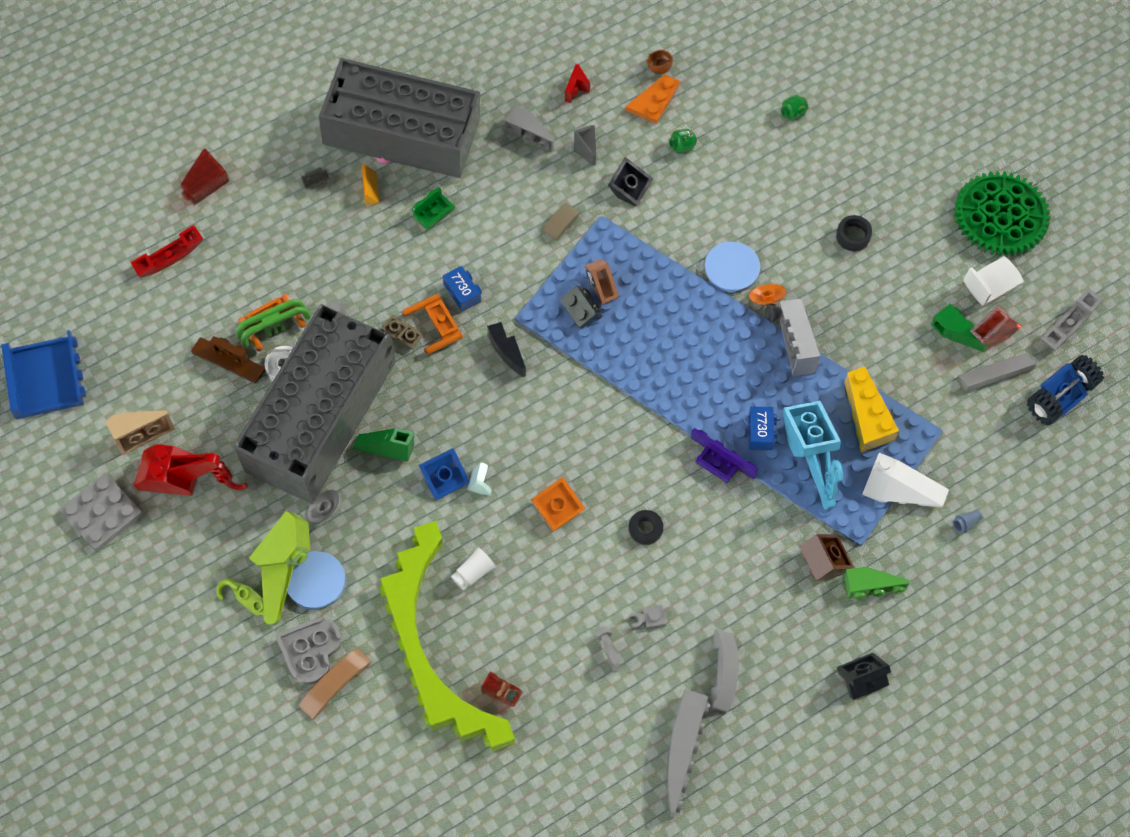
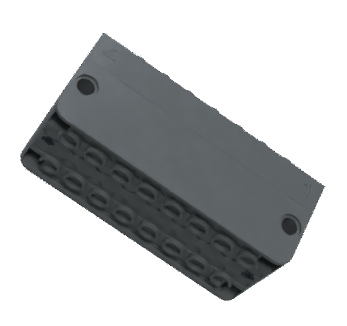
[235,304,396,505]

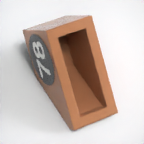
[584,259,619,304]

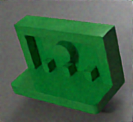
[412,187,455,231]

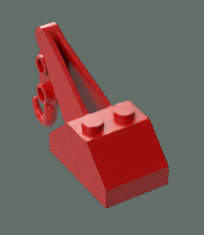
[134,444,248,496]

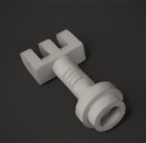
[595,626,619,672]

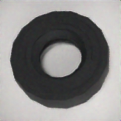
[628,510,664,545]

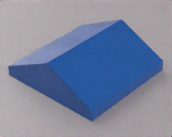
[418,448,470,500]

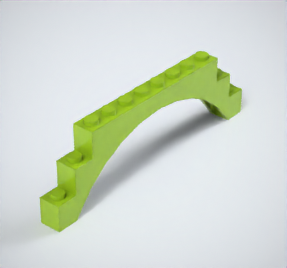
[378,521,515,752]

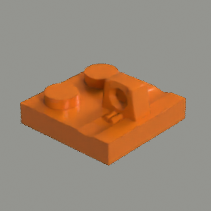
[530,477,585,531]

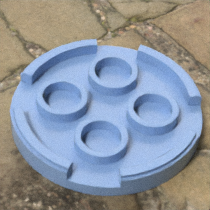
[704,242,760,293]
[287,551,346,610]

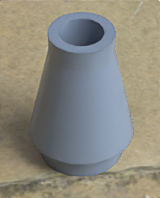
[952,509,983,533]

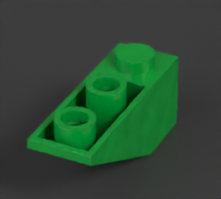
[931,304,990,352]
[353,428,414,462]

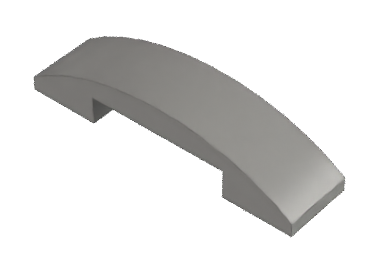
[1040,288,1103,351]
[710,629,739,713]

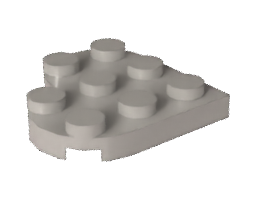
[275,618,341,685]

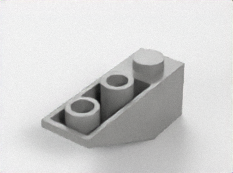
[505,105,554,151]

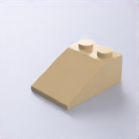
[105,410,175,455]

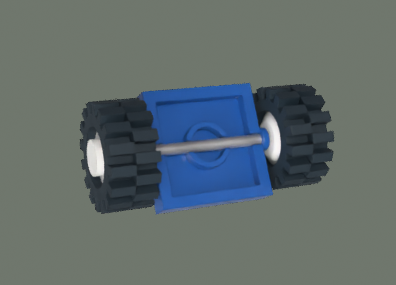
[1027,355,1104,426]

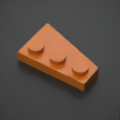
[625,74,680,124]

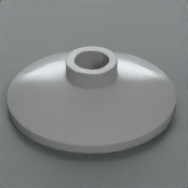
[307,490,341,524]

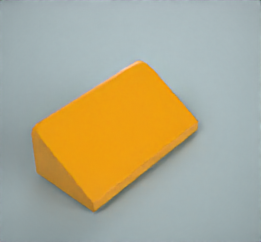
[361,164,379,205]

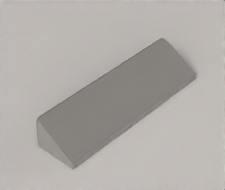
[957,353,1036,392]

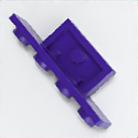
[690,428,758,483]

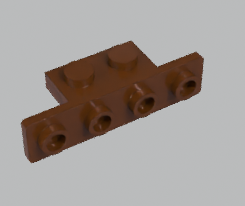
[191,336,265,383]

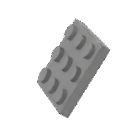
[58,472,143,552]

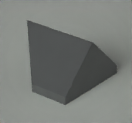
[574,125,596,165]

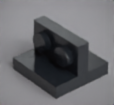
[837,652,891,700]

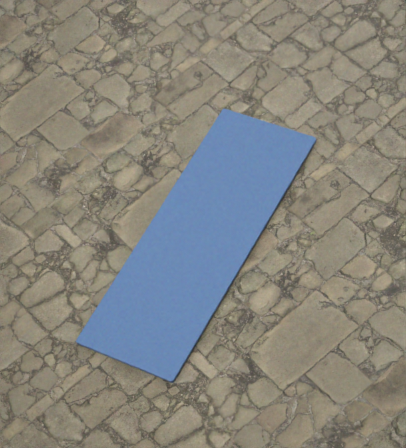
[516,216,942,546]

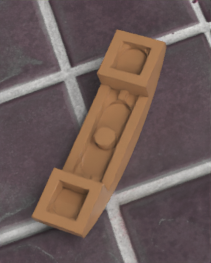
[298,649,372,720]

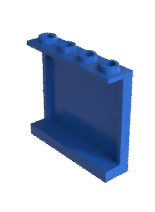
[1,330,86,419]

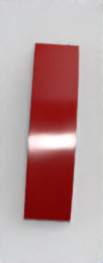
[130,225,204,278]

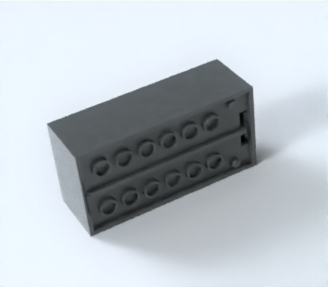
[319,58,480,178]

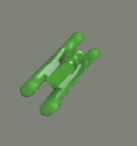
[236,299,311,347]

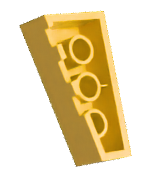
[844,366,899,453]

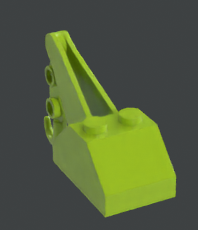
[216,511,310,625]

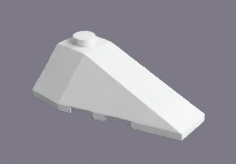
[862,453,949,508]

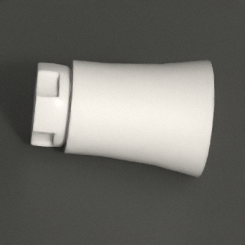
[451,547,496,591]

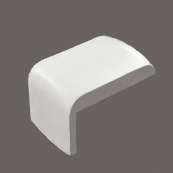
[963,256,1024,307]

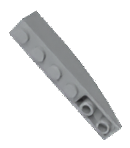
[667,689,710,818]

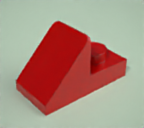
[564,64,590,103]

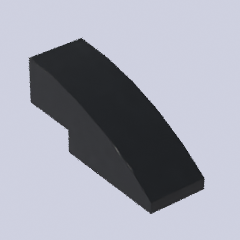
[487,322,526,377]

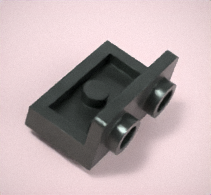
[560,285,603,329]

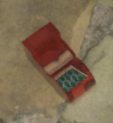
[481,671,523,707]

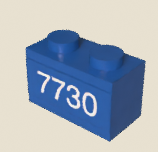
[442,265,482,312]
[748,406,778,450]

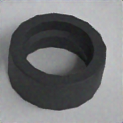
[836,215,872,252]

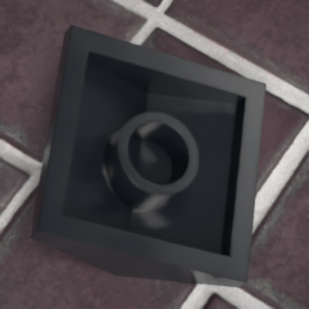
[608,157,653,206]

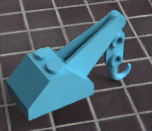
[783,401,843,510]

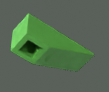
[843,566,910,600]

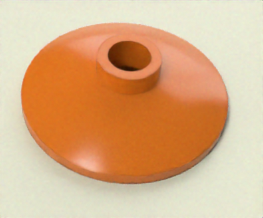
[749,284,786,305]

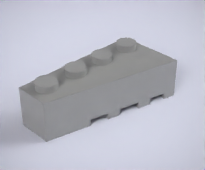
[778,298,820,376]

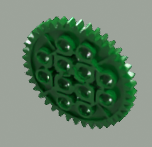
[954,171,1051,257]

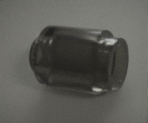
[301,167,329,190]

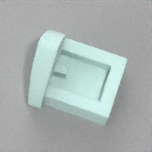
[467,463,492,496]

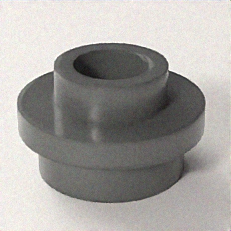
[764,304,779,322]

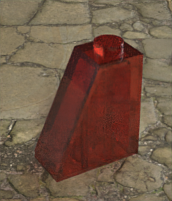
[181,149,229,205]
[970,305,1022,345]

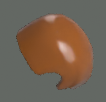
[646,50,673,74]

